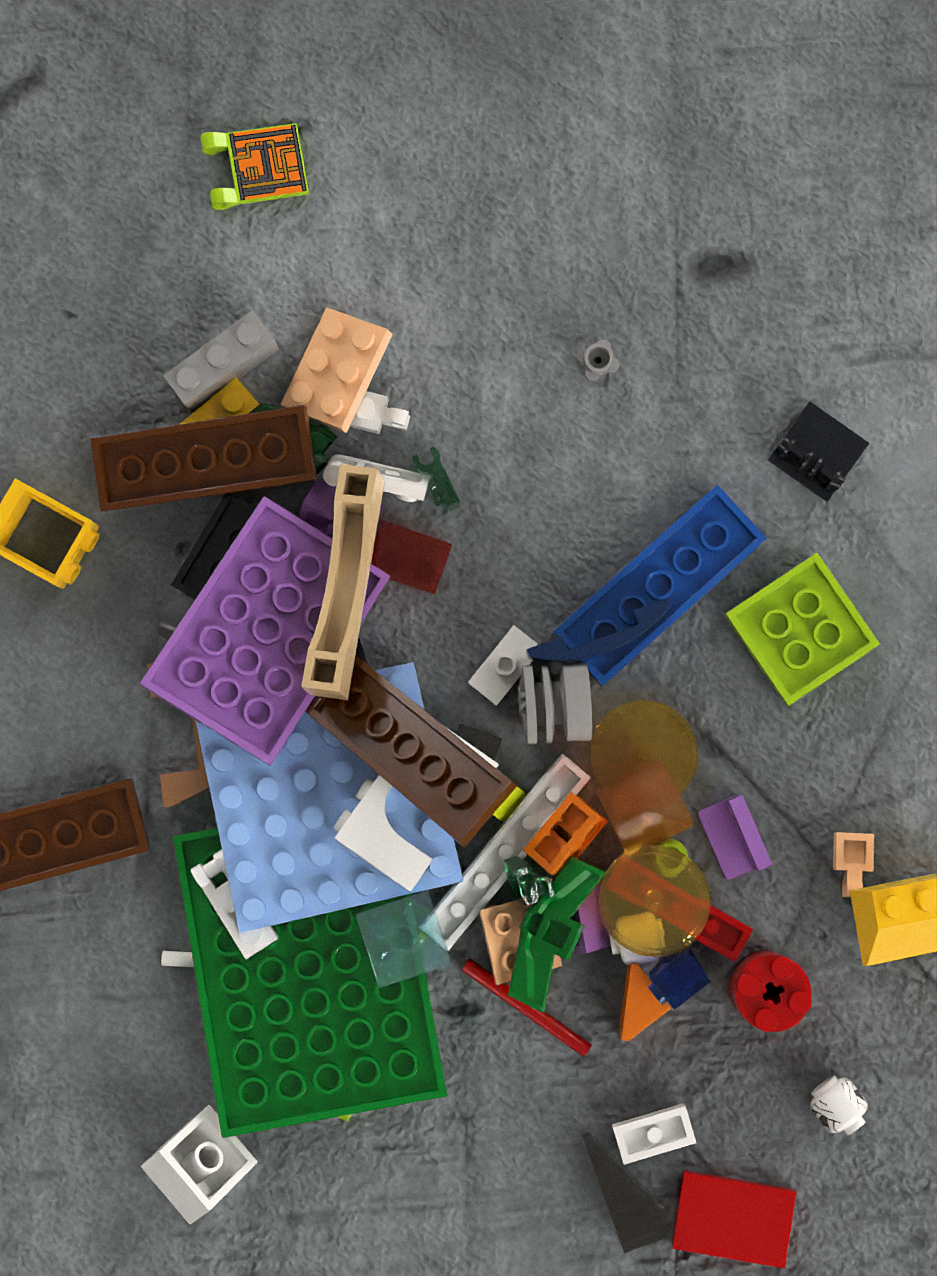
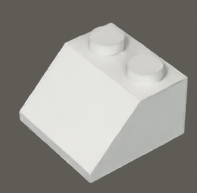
[141,1105,258,1224]

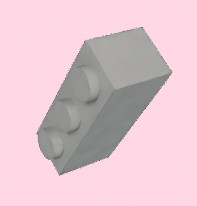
[163,310,279,414]

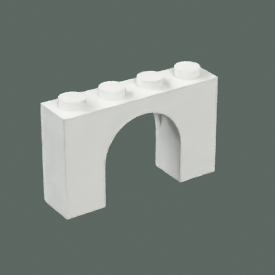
[333,726,499,893]

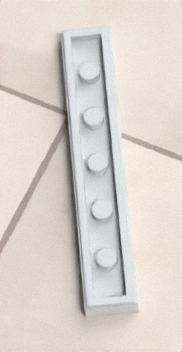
[419,754,591,951]

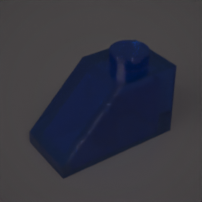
[648,940,711,1010]

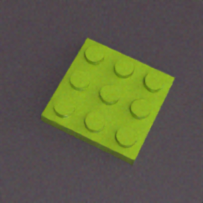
[724,553,880,706]

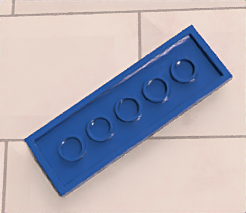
[553,484,767,687]

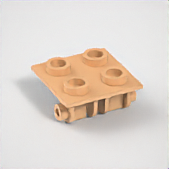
[479,893,562,985]

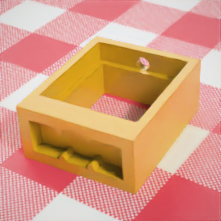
[0,478,100,589]

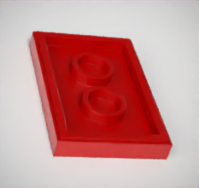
[671,1170,797,1269]

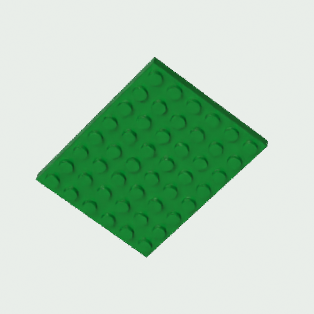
[173,828,447,1138]

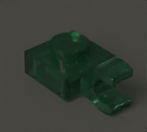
[412,447,460,513]
[504,856,555,906]

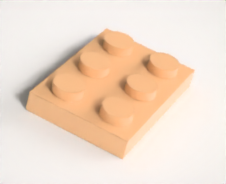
[280,307,392,433]

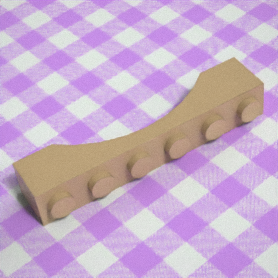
[301,464,385,700]

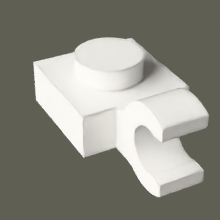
[349,391,411,434]

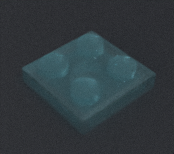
[355,890,452,988]

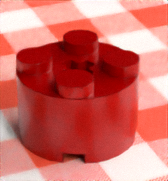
[729,950,812,1032]

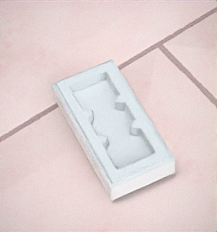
[468,625,538,706]

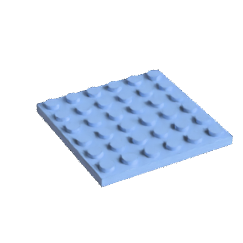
[196,662,463,933]

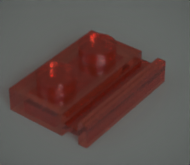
[371,520,452,596]

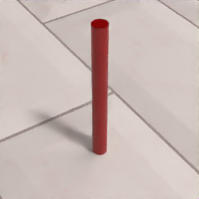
[461,958,592,1057]

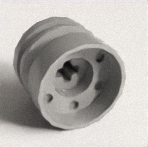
[518,662,592,744]

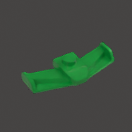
[508,856,607,1012]

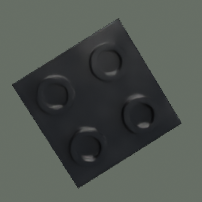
[768,401,869,502]

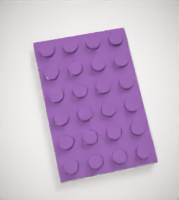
[140,496,390,766]

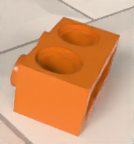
[523,792,608,876]

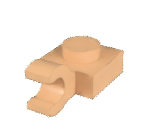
[833,832,874,897]

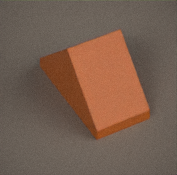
[618,963,671,1041]

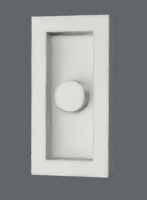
[612,1103,696,1165]

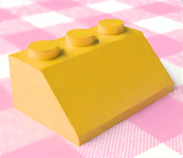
[850,873,937,966]

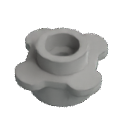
[577,340,619,382]

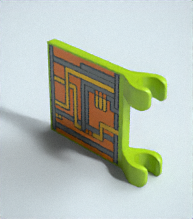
[200,123,309,210]

